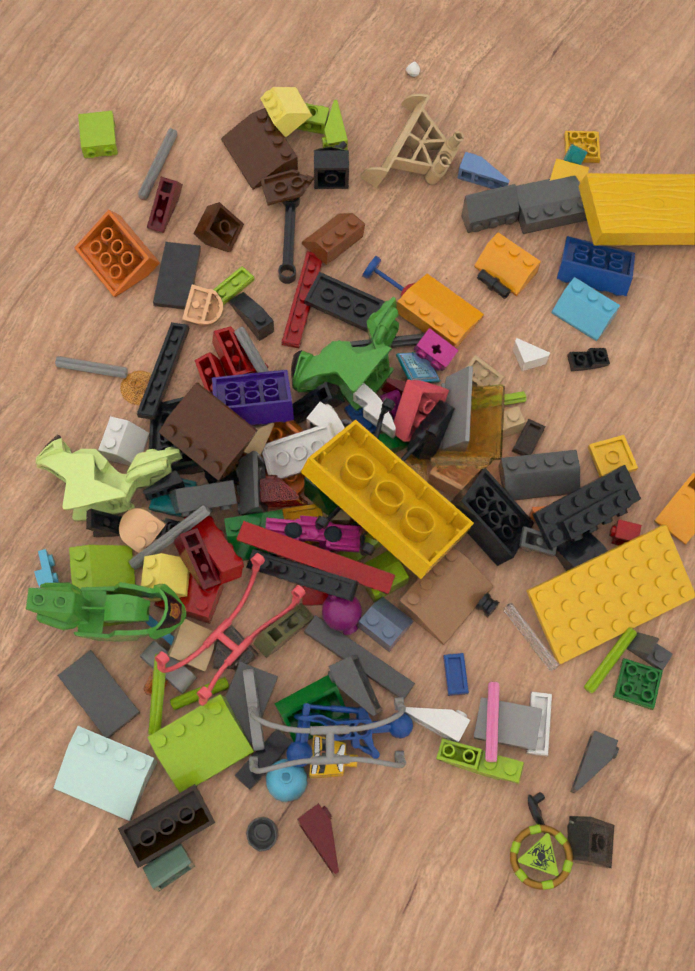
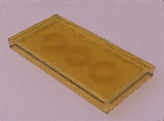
[464,385,505,461]

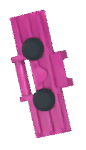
[265,515,361,553]

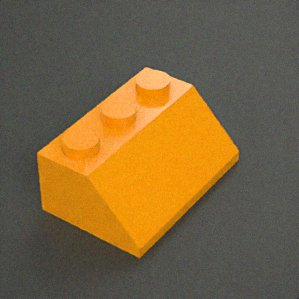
[474,232,541,296]

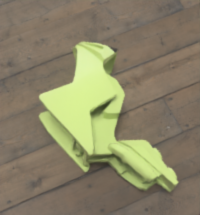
[36,434,182,521]

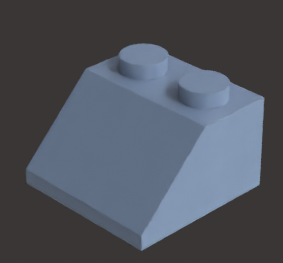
[358,597,414,652]

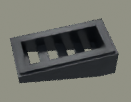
[143,470,185,501]

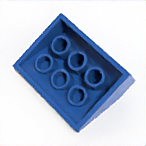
[557,236,635,296]

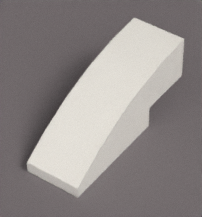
[353,384,396,438]

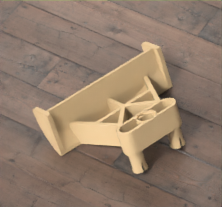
[360,93,464,188]

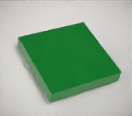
[613,658,663,710]

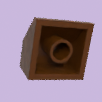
[193,202,244,252]

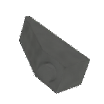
[570,731,619,793]

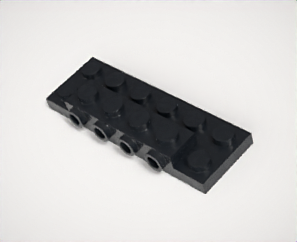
[532,465,641,549]

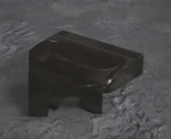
[213,626,258,672]

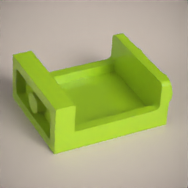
[78,111,118,158]

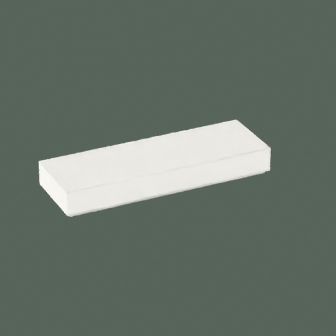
[526,692,552,757]

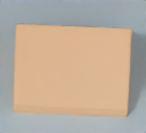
[428,459,474,497]

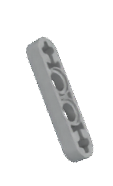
[243,668,265,751]

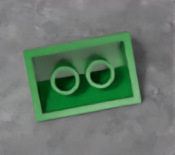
[224,509,284,561]
[274,675,350,742]

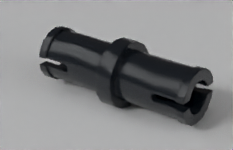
[477,269,511,299]

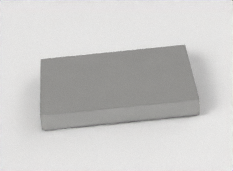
[474,697,542,751]

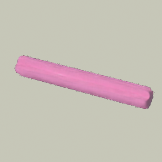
[485,682,500,762]

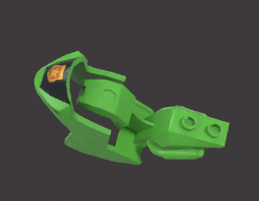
[291,296,399,411]
[26,582,186,642]

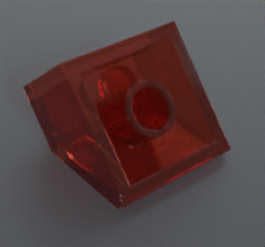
[260,475,308,508]

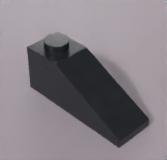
[229,292,274,341]
[292,382,345,424]
[407,400,455,460]

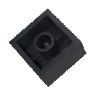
[314,141,349,189]

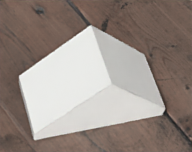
[513,338,550,371]

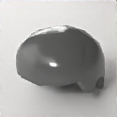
[246,817,279,852]

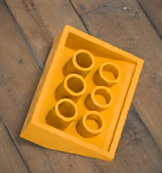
[396,273,484,349]

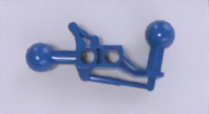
[286,703,413,768]

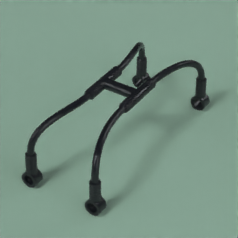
[315,398,440,556]

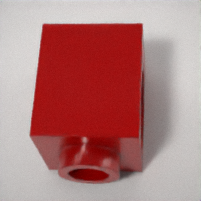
[609,519,642,546]

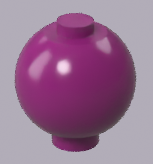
[322,594,362,635]

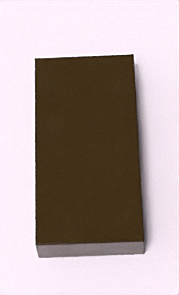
[512,419,546,456]

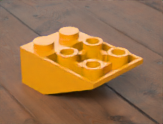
[654,472,695,545]

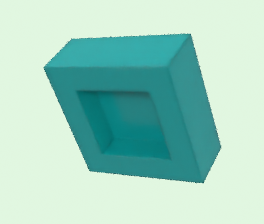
[563,144,588,165]

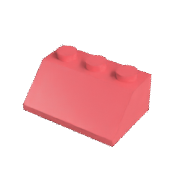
[394,380,449,442]

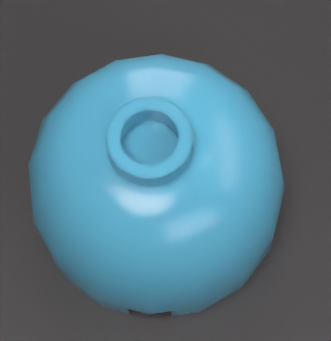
[266,759,307,802]

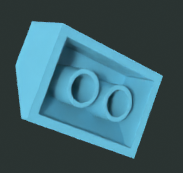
[551,277,620,341]

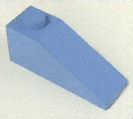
[457,152,510,189]

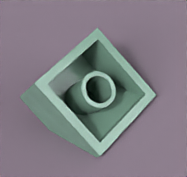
[143,843,195,892]

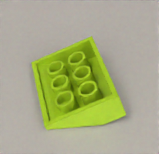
[69,545,136,628]
[147,694,254,793]

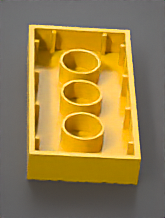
[578,173,695,246]
[301,420,474,579]

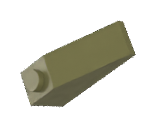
[253,603,314,658]

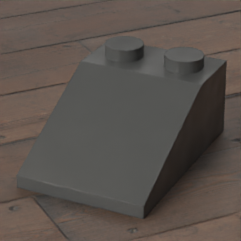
[328,655,383,716]

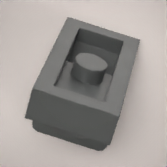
[519,527,557,556]
[627,632,673,670]

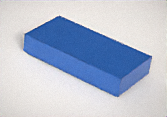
[443,653,469,696]

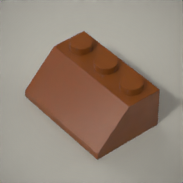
[302,213,365,265]

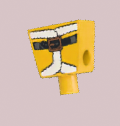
[309,735,358,779]

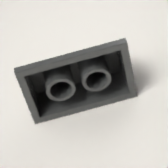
[461,184,519,233]
[236,451,268,516]
[168,480,237,517]

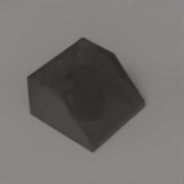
[567,816,614,868]

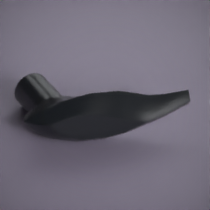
[528,792,546,834]

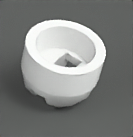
[406,62,420,77]

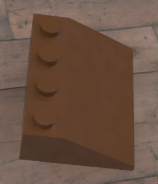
[221,108,298,190]
[159,382,258,481]

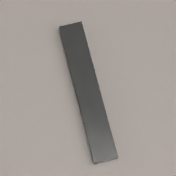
[304,615,415,699]

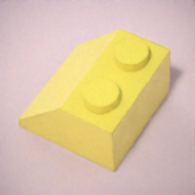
[141,553,190,602]

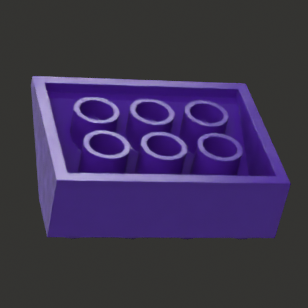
[212,370,294,425]

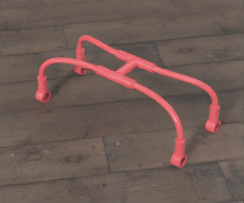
[155,553,306,706]

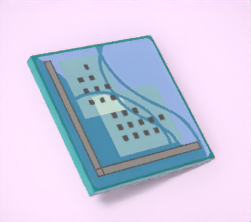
[396,352,440,383]

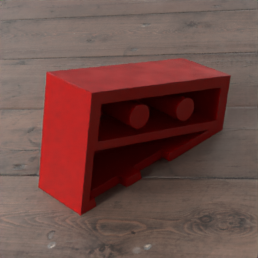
[212,326,269,376]

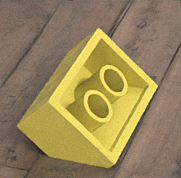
[260,87,312,137]

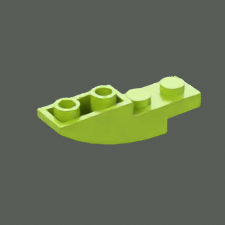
[436,738,524,784]

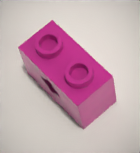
[413,328,459,371]

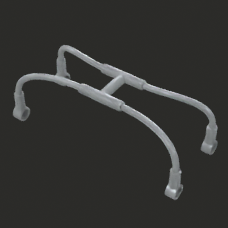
[248,697,406,774]

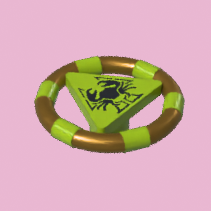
[510,824,573,890]

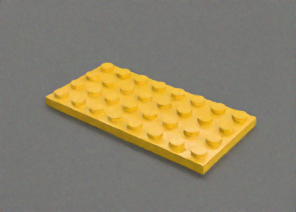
[526,525,695,664]

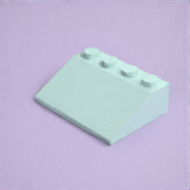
[53,726,157,821]

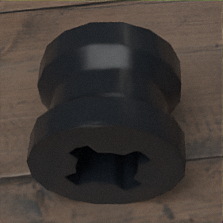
[475,592,500,618]

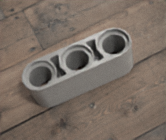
[140,641,197,694]

